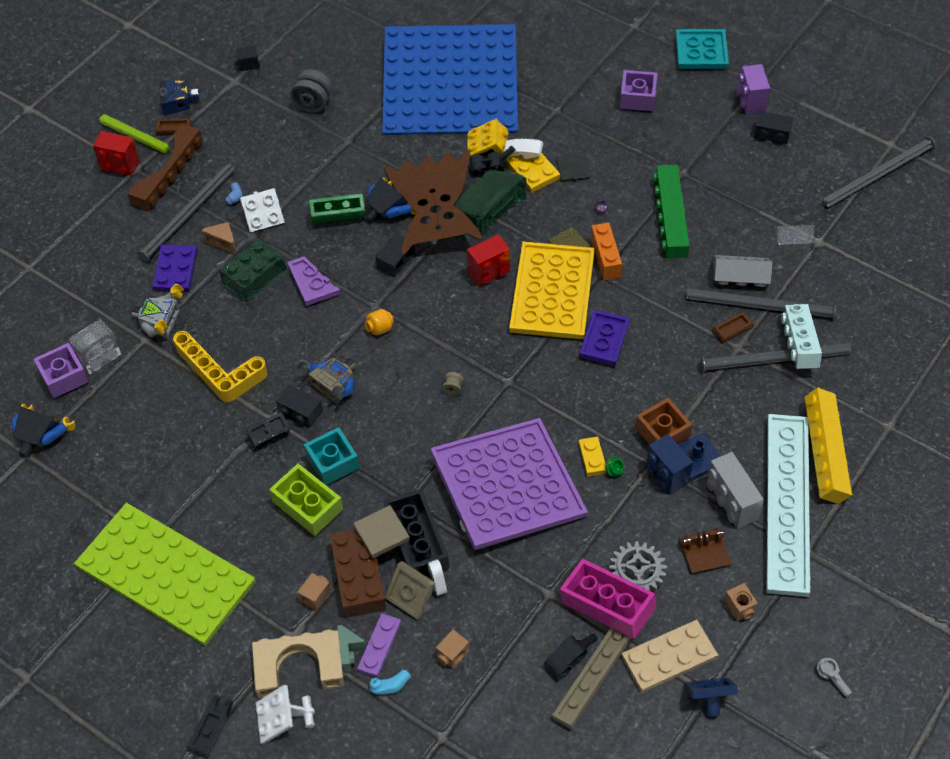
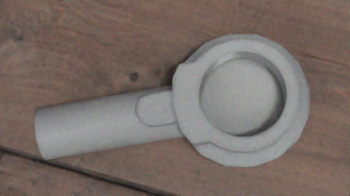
[817,658,852,697]

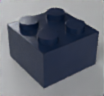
[646,434,693,495]

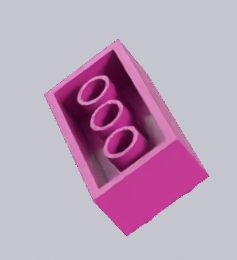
[560,559,657,639]

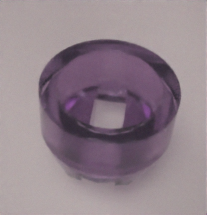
[594,200,608,216]

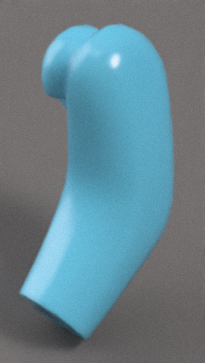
[370,670,411,695]

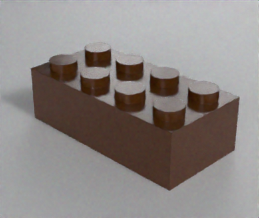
[330,529,386,618]

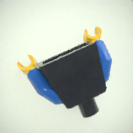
[365,178,417,222]
[11,404,76,456]

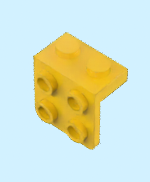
[467,119,508,158]

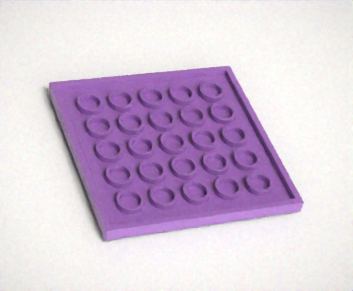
[430,418,588,550]

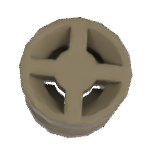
[442,372,464,396]

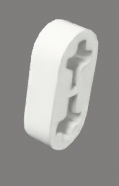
[428,559,447,596]

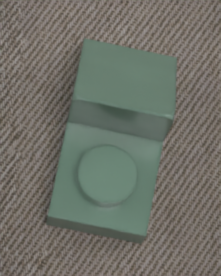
[337,625,366,674]

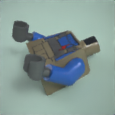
[297,358,356,404]

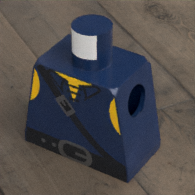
[160,81,199,115]

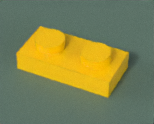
[579,437,607,477]

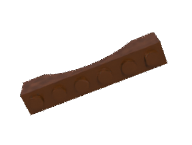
[128,123,203,212]

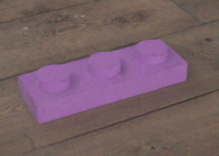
[357,613,402,678]

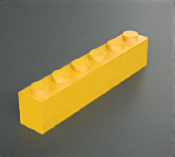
[805,387,852,504]

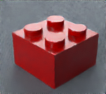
[93,131,140,176]
[467,234,510,287]

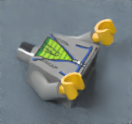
[132,284,184,338]

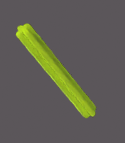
[99,114,170,154]

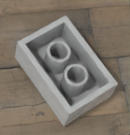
[706,452,764,529]

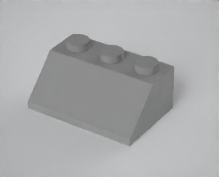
[713,255,772,287]

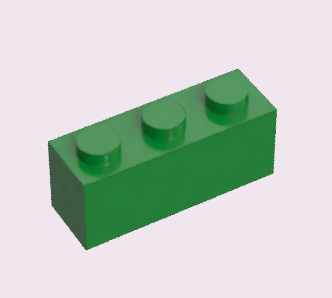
[309,194,365,224]

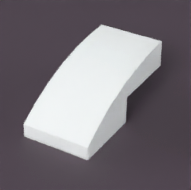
[504,139,543,159]

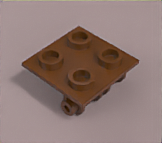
[679,528,731,574]

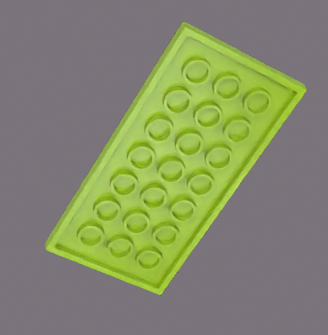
[74,503,256,646]

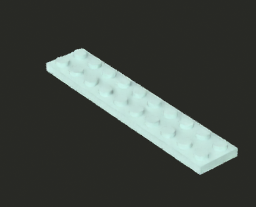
[766,414,810,597]

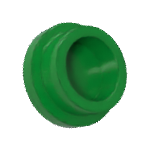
[605,457,624,477]

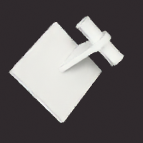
[240,188,285,232]
[256,685,315,744]

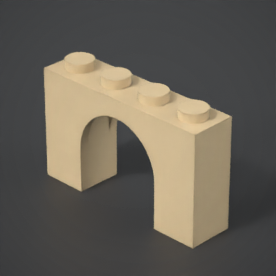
[252,630,345,699]

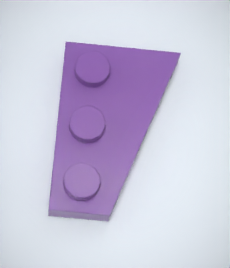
[287,257,341,306]

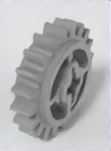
[609,541,667,592]

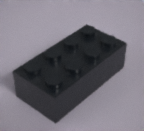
[383,489,449,576]

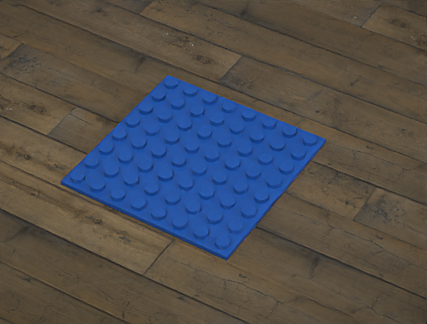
[382,24,518,135]

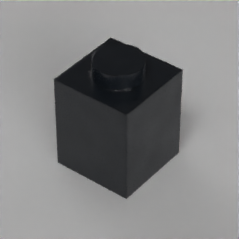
[234,45,260,72]

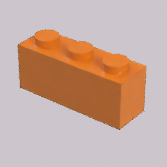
[591,223,622,281]

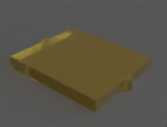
[549,227,591,248]

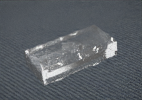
[776,225,814,245]

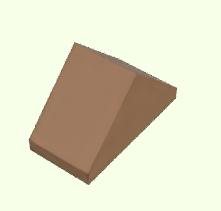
[202,222,237,254]

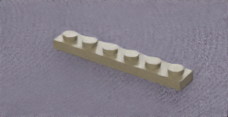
[552,628,632,729]

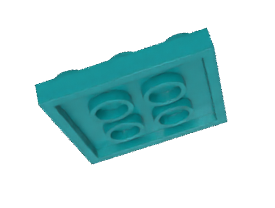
[676,29,729,69]

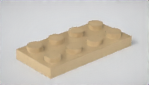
[621,620,718,693]

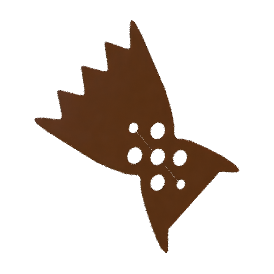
[384,149,482,255]

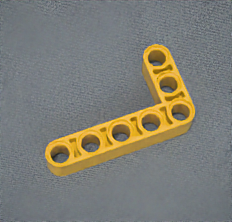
[173,331,267,402]

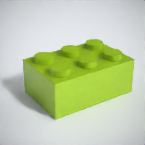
[269,464,343,536]

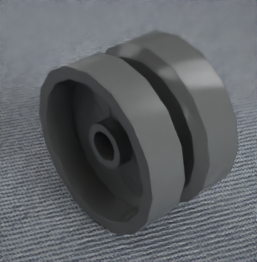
[290,69,333,113]

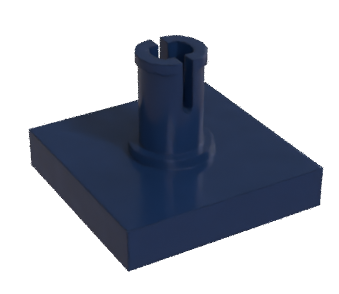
[678,433,721,482]
[685,678,738,716]

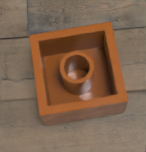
[635,398,692,445]

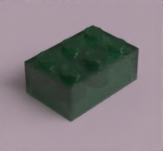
[219,237,286,302]

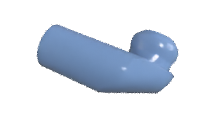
[226,182,243,205]

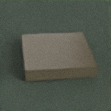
[353,505,410,558]
[384,561,436,620]

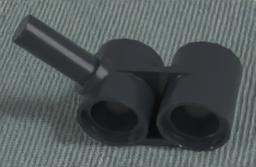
[469,146,516,178]
[544,634,597,680]

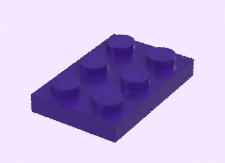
[152,245,198,292]
[579,310,630,366]

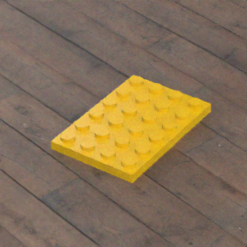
[509,242,595,340]

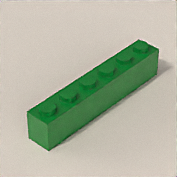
[653,165,689,258]

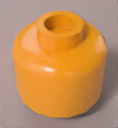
[365,309,394,336]

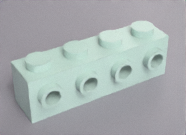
[781,304,822,369]

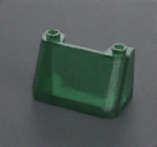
[449,169,527,239]

